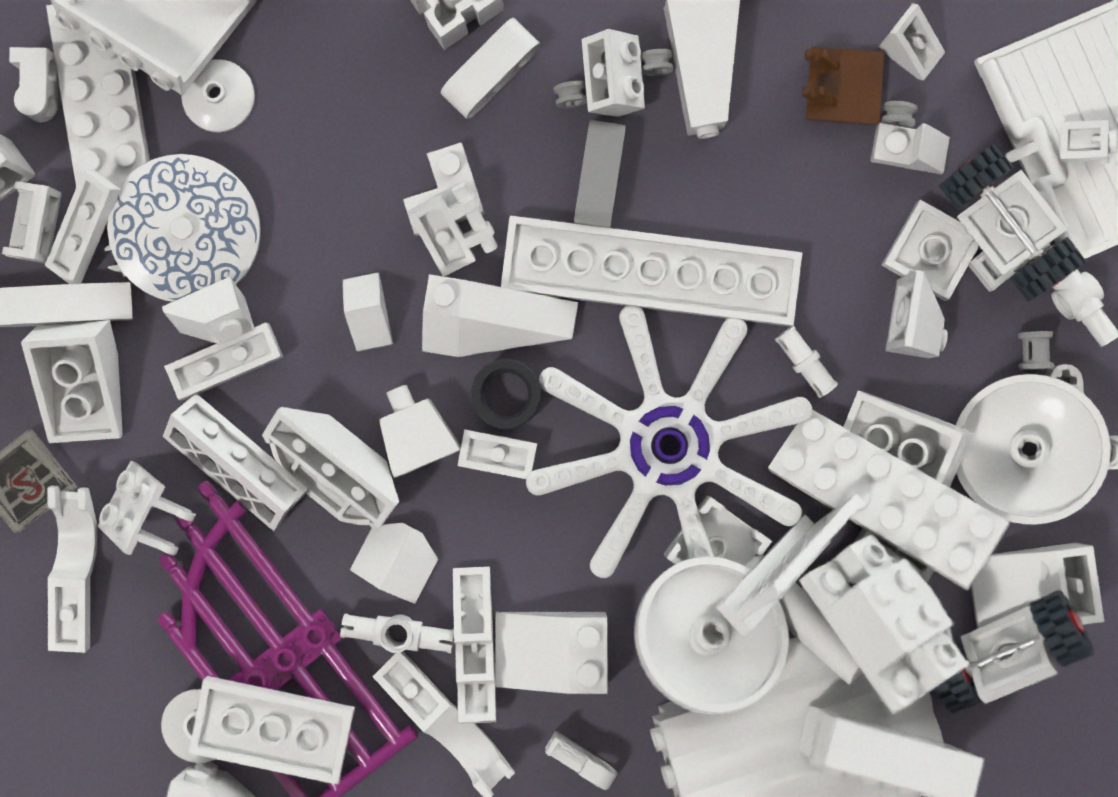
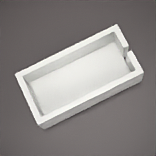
[798,705,984,797]

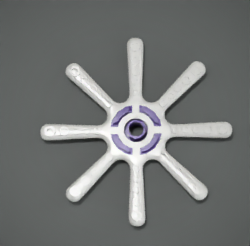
[526,305,812,578]

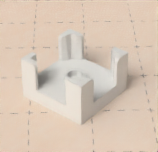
[663,495,772,566]

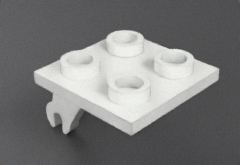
[98,461,196,555]

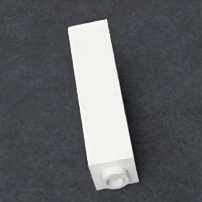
[664,0,740,139]

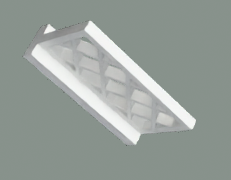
[716,493,863,637]

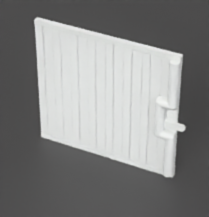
[974,0,1118,259]

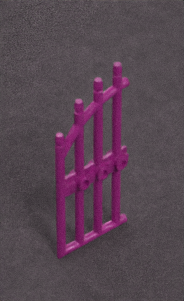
[157,480,418,797]

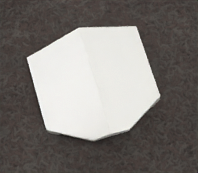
[350,523,438,604]

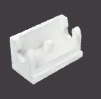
[2,181,62,263]

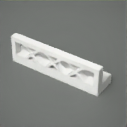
[163,393,308,531]

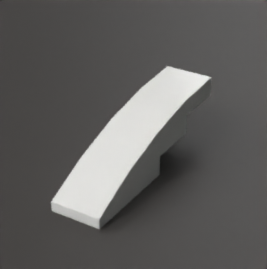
[0,282,133,327]
[453,566,497,724]

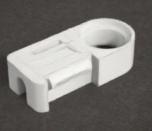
[545,731,618,790]

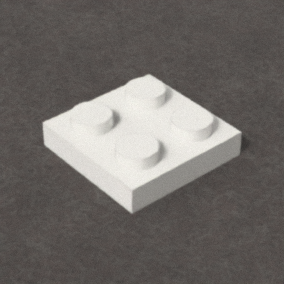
[881,200,979,301]

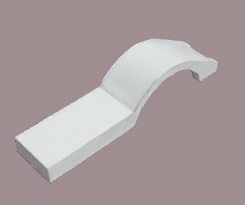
[48,486,98,653]
[373,651,515,797]

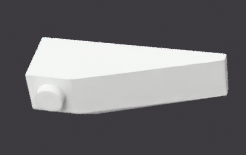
[422,274,578,357]

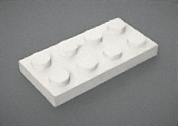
[189,676,355,785]

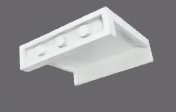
[51,0,258,96]

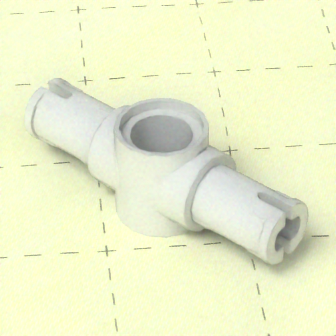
[1041,244,1118,347]
[340,613,454,653]

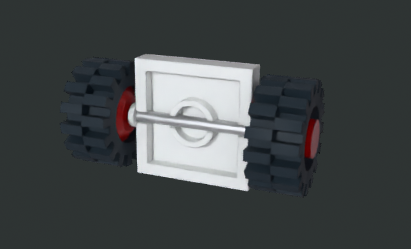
[939,143,1086,302]
[933,590,1094,714]

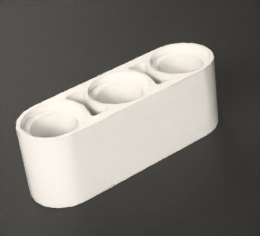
[441,18,541,120]

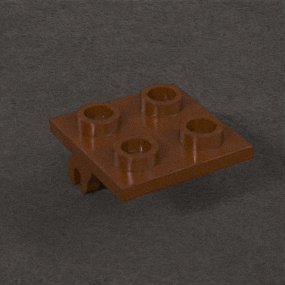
[802,46,884,126]

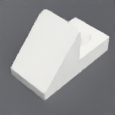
[870,123,950,174]

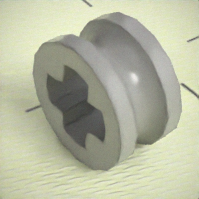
[640,48,674,76]
[553,81,587,108]
[881,101,918,128]

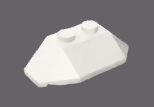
[262,407,399,529]

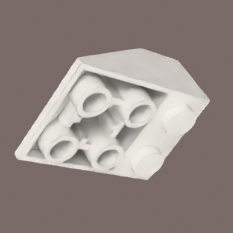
[971,543,1104,629]

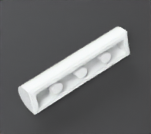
[745,554,863,685]

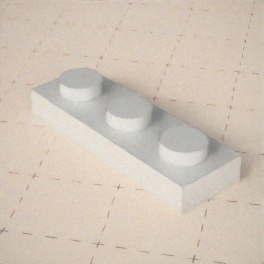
[45,170,121,284]
[164,322,283,400]

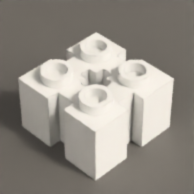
[410,0,504,50]

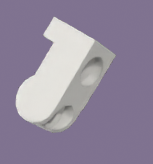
[9,47,59,123]

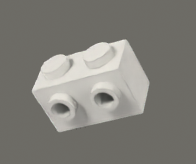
[582,29,645,117]

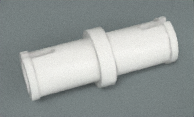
[774,325,838,398]

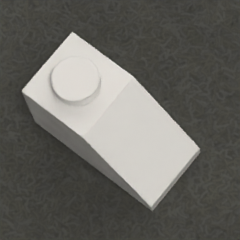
[162,277,255,344]

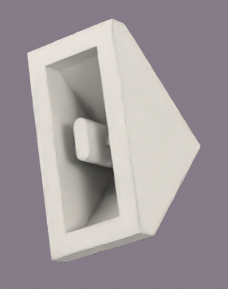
[878,3,945,81]
[343,273,393,351]

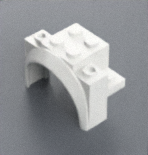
[799,534,969,718]

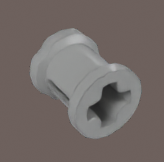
[1018,331,1054,370]

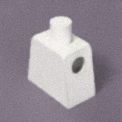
[379,385,461,478]

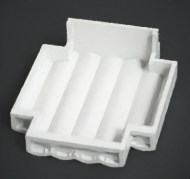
[650,632,943,797]

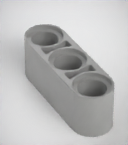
[573,120,626,228]

